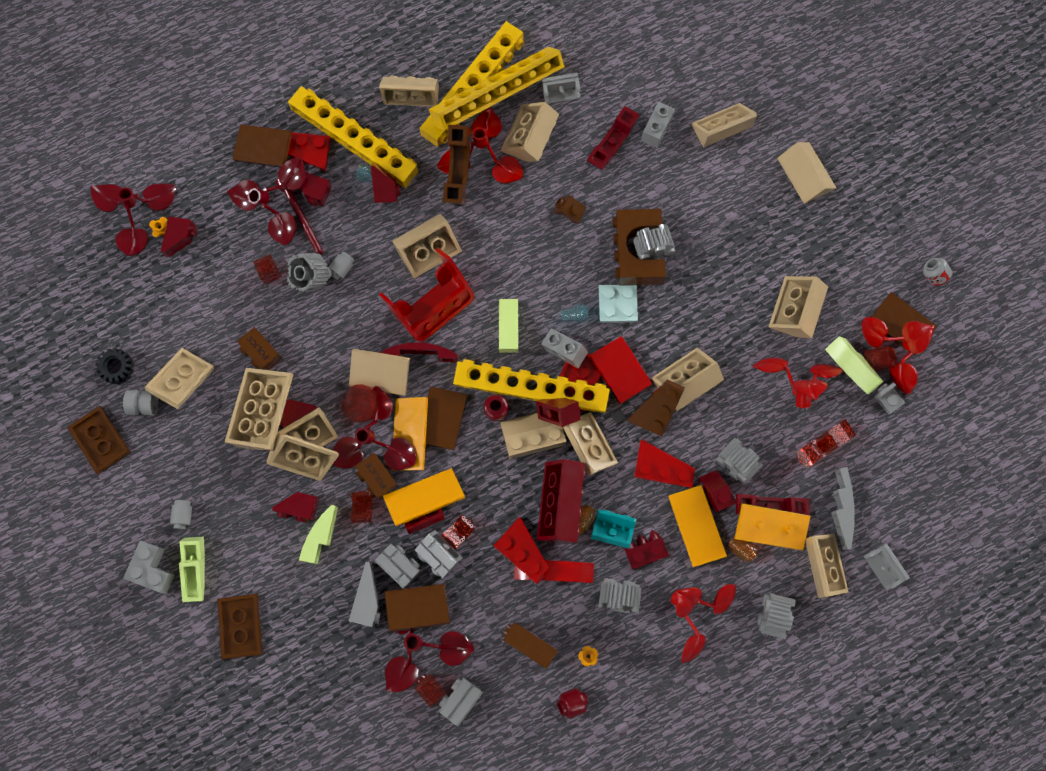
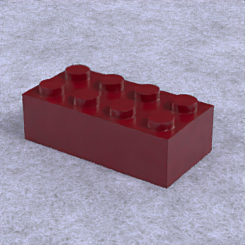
[537,459,585,543]

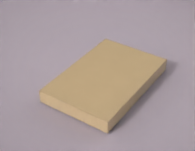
[145,348,214,409]
[349,349,410,396]
[563,412,618,476]

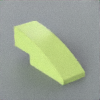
[499,299,518,353]
[825,336,883,394]
[299,505,338,564]
[179,537,205,602]

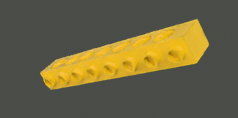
[420,21,524,147]
[429,47,564,131]
[288,86,418,188]
[453,359,610,414]

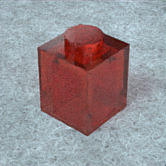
[253,254,282,284]
[864,346,897,371]
[414,674,447,707]

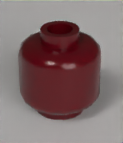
[483,395,509,422]
[557,688,589,719]

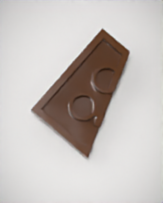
[627,380,685,436]

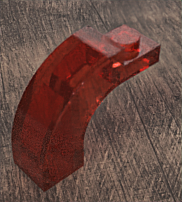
[795,419,857,468]

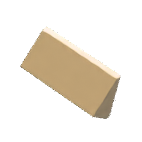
[691,103,757,147]
[777,142,836,204]
[277,407,338,447]
[267,434,339,481]
[805,534,848,598]

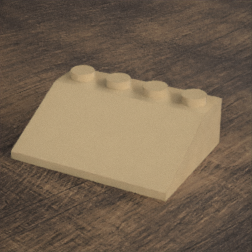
[225,368,293,450]

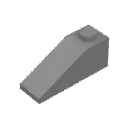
[349,562,382,627]

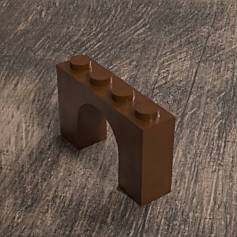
[443,125,471,204]
[612,209,666,286]
[502,622,558,669]

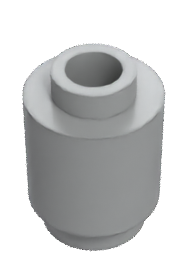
[329,252,355,280]
[170,500,192,529]

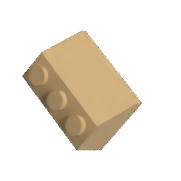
[379,76,439,107]
[500,102,559,162]
[392,214,462,279]
[769,276,828,338]
[651,348,724,411]
[500,413,566,459]

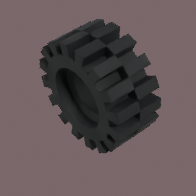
[95,348,134,384]

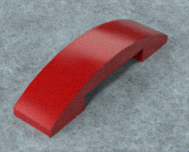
[514,560,594,583]

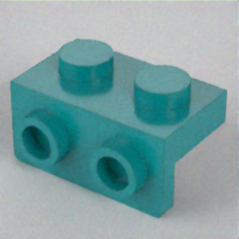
[591,509,636,549]

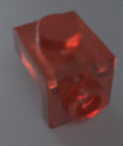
[351,491,373,523]
[441,515,475,550]

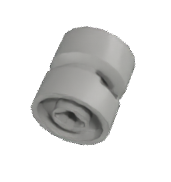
[123,390,159,416]

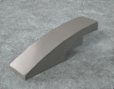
[831,467,854,550]

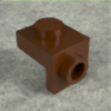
[553,195,586,223]

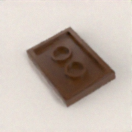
[233,124,292,167]
[871,292,937,356]
[426,386,468,451]
[67,406,131,475]
[385,584,450,633]
[217,593,263,660]

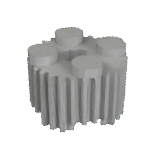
[633,224,676,260]
[287,253,331,292]
[716,438,763,483]
[598,578,642,613]
[757,593,795,639]

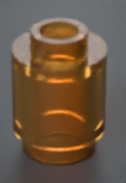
[578,504,596,535]
[727,536,758,562]

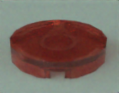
[342,384,379,423]

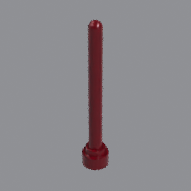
[275,179,323,255]

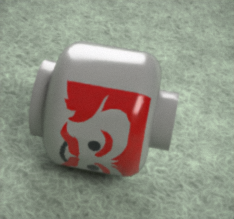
[923,258,952,286]

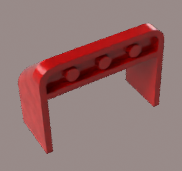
[379,248,474,342]

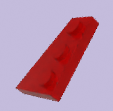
[288,132,331,172]
[634,439,695,488]
[494,516,550,584]

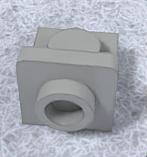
[874,382,905,415]

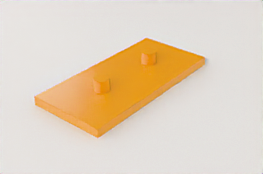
[391,397,428,471]
[383,468,465,527]
[668,485,727,567]
[735,503,811,550]

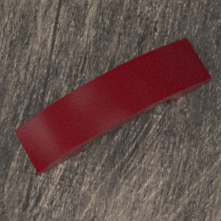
[587,106,640,170]
[381,342,458,363]
[736,494,810,516]

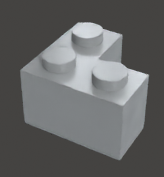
[123,541,175,594]

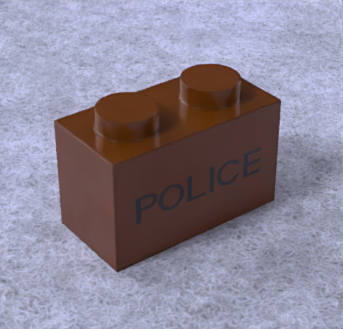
[237,327,282,370]
[355,453,399,500]

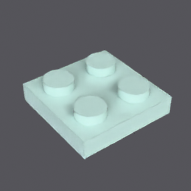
[599,285,638,323]

